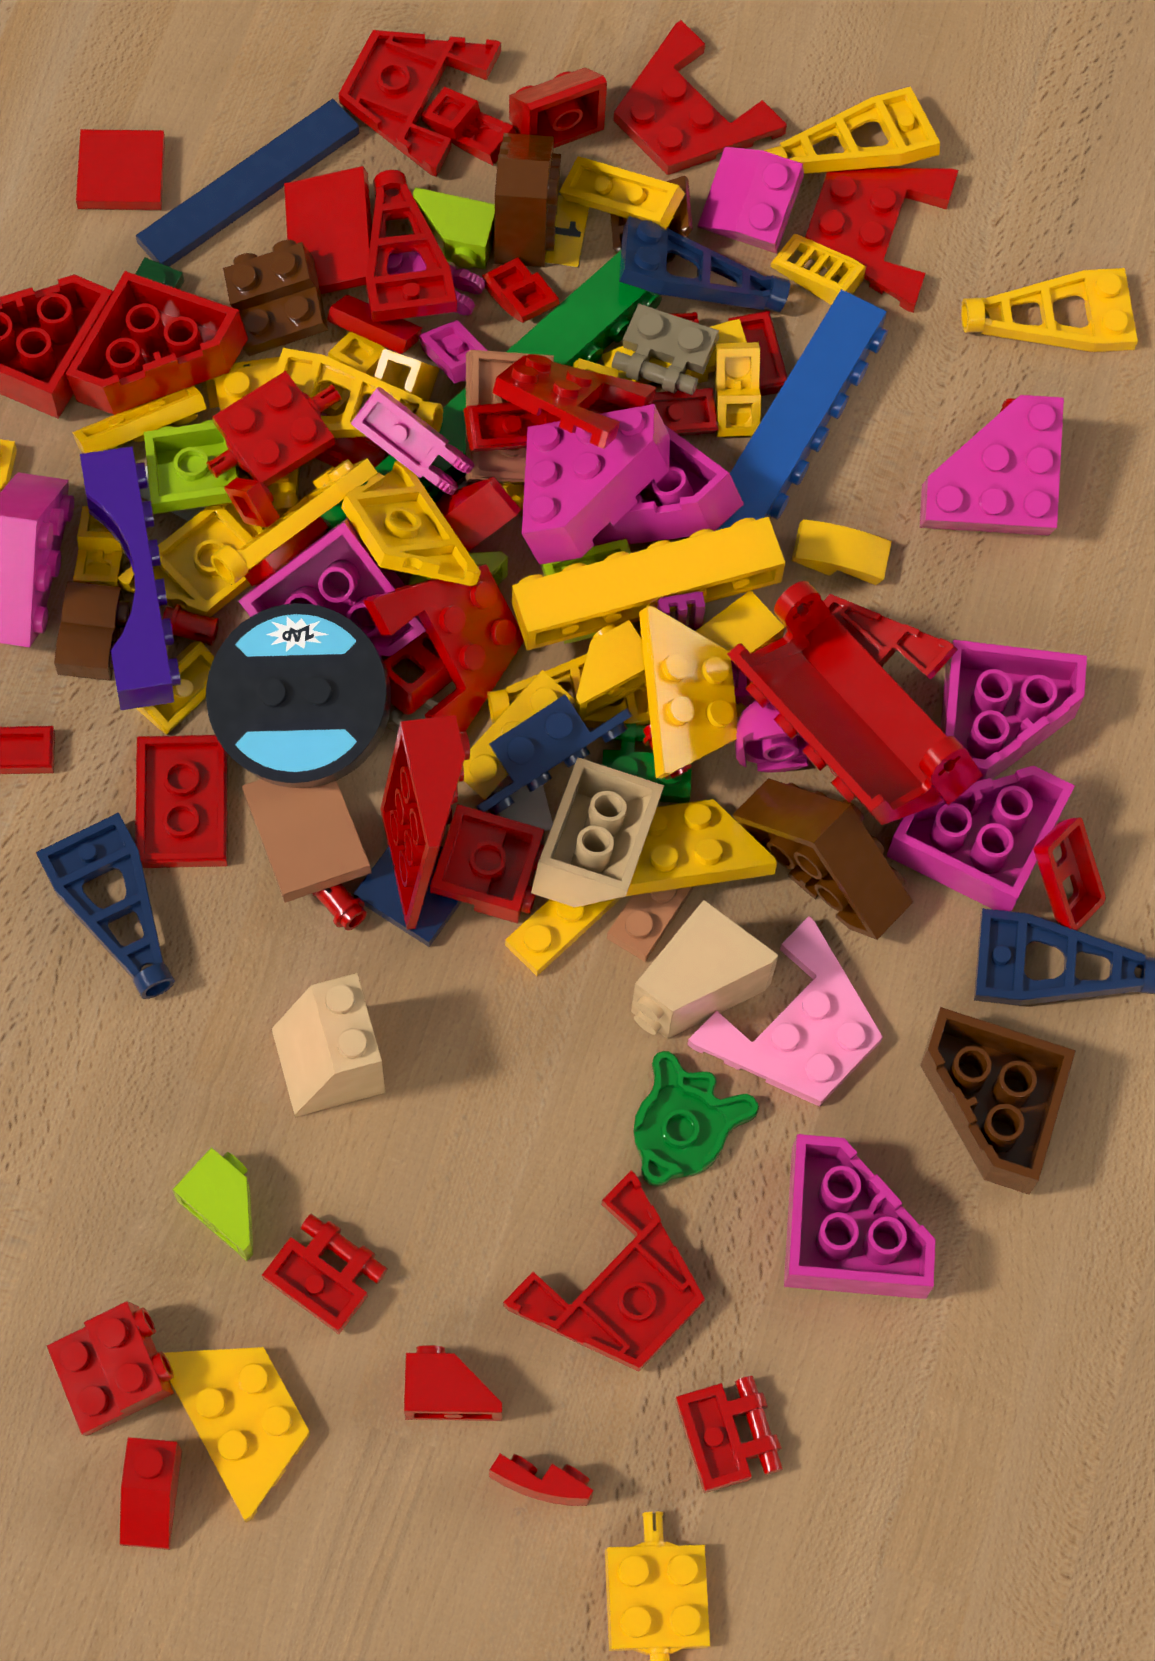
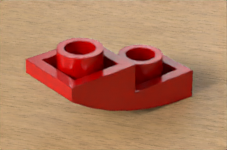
[489,1453,594,1506]

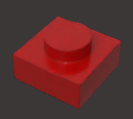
[224,477,280,528]

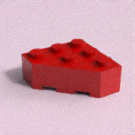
[65,271,248,415]
[0,274,113,419]

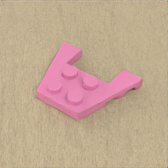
[687,916,883,1107]

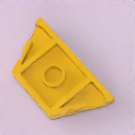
[341,460,481,586]
[117,475,264,617]
[639,606,738,779]
[626,799,777,896]
[164,1347,311,1523]

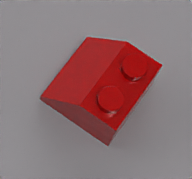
[509,67,607,148]

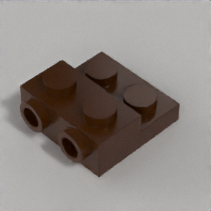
[223,240,328,356]

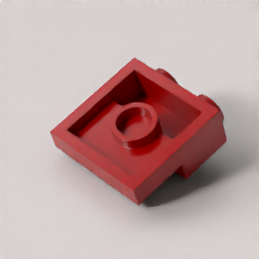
[430,804,545,924]
[47,1301,174,1436]

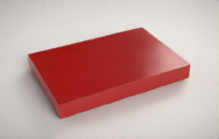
[284,166,372,294]
[135,735,228,868]

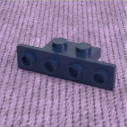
[474,694,633,815]

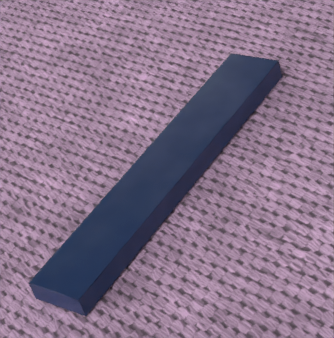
[136,99,360,267]

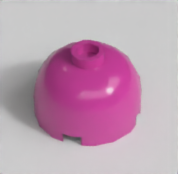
[735,701,808,773]

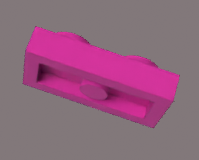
[419,320,487,384]

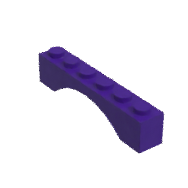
[80,446,181,710]

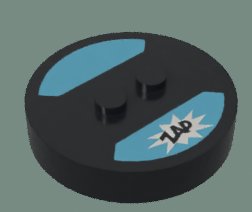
[206,603,392,788]

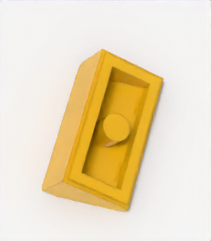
[136,642,215,735]

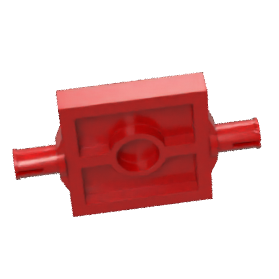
[206,371,342,487]

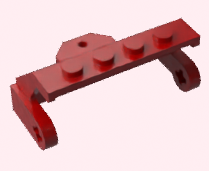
[727,581,983,825]

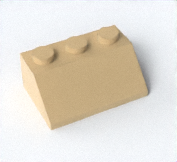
[531,757,664,907]

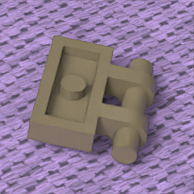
[612,304,719,395]

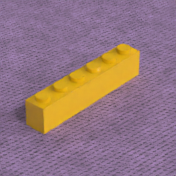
[512,517,785,651]

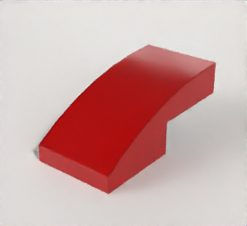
[421,87,516,166]
[482,257,560,323]

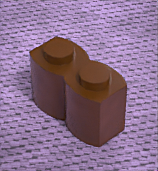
[54,581,130,681]

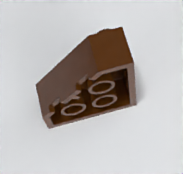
[494,133,561,267]
[733,778,913,940]
[920,1007,1076,1195]

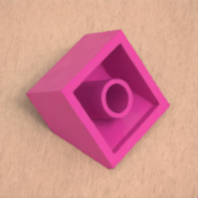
[697,147,804,254]

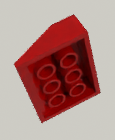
[380,715,470,930]

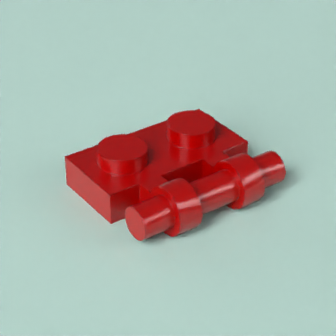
[262,1213,388,1334]
[675,1376,783,1494]

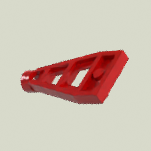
[366,170,457,323]

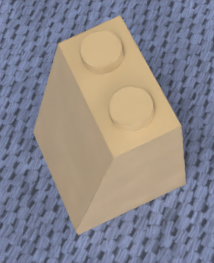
[631,900,778,1039]
[271,973,386,1117]

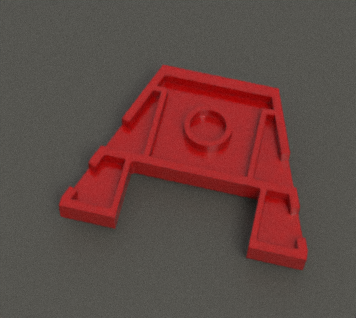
[613,20,787,175]
[338,30,501,177]
[805,168,959,313]
[492,354,656,449]
[363,564,524,732]
[823,594,958,777]
[503,1170,705,1372]

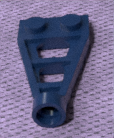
[619,216,790,313]
[36,812,175,999]
[974,908,1155,1006]

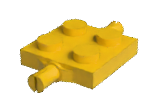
[605,1511,710,1661]

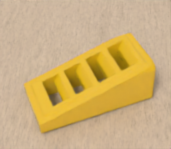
[770,234,866,305]

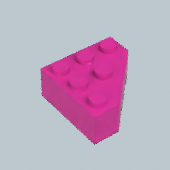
[919,395,1064,536]
[522,404,670,565]
[592,425,744,546]
[0,472,74,647]
[239,518,426,657]
[940,640,1087,782]
[887,766,1075,912]
[784,1134,936,1299]

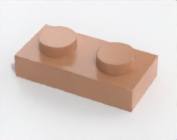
[607,886,694,962]

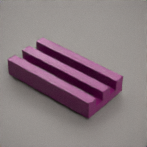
[657,591,706,631]

